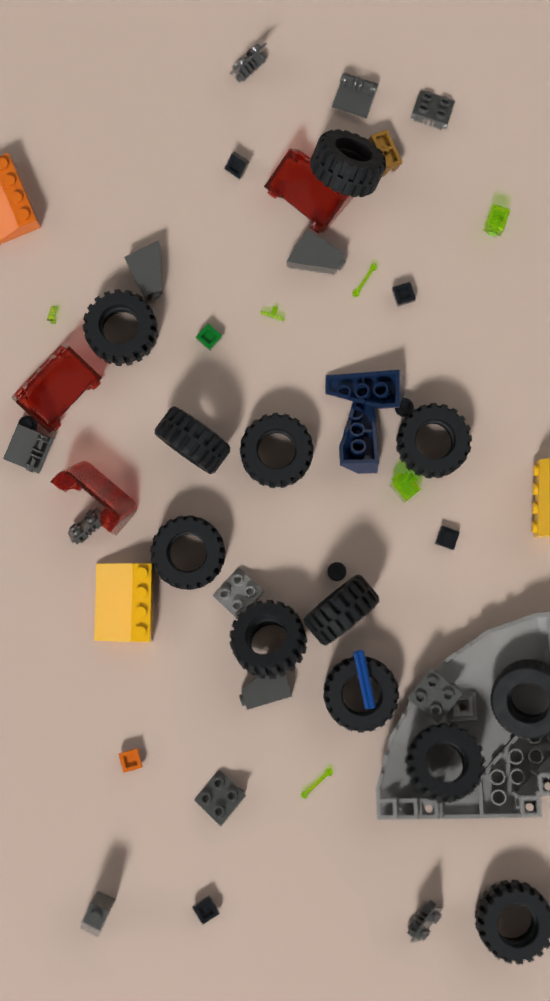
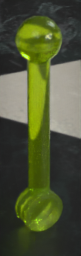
[352,264,377,298]
[301,768,333,799]

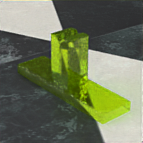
[47,306,58,324]
[261,306,285,322]

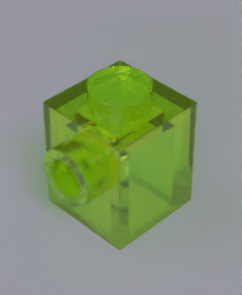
[483,204,511,236]
[390,472,421,503]

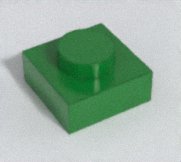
[196,323,222,351]

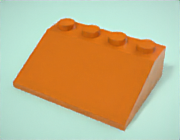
[0,153,41,244]

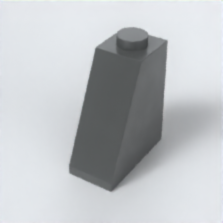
[287,230,346,275]
[124,241,163,301]
[239,674,292,710]
[80,891,116,937]

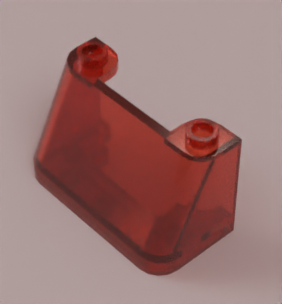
[264,149,354,233]
[12,343,102,433]
[50,461,137,536]

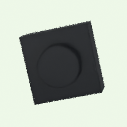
[224,151,250,179]
[392,282,416,307]
[435,526,460,550]
[192,895,220,925]

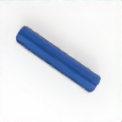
[353,650,376,709]

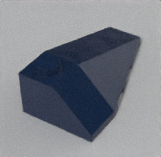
[325,370,405,409]
[339,402,379,474]

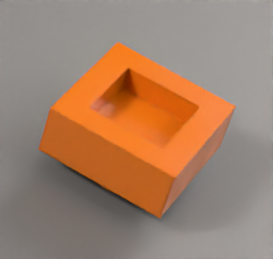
[118,748,143,773]

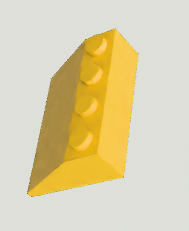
[531,458,550,538]
[94,563,154,642]

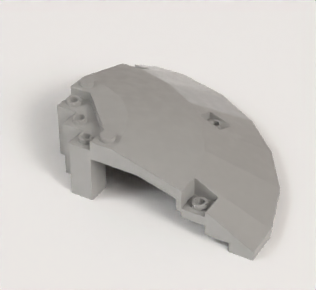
[376,612,550,820]

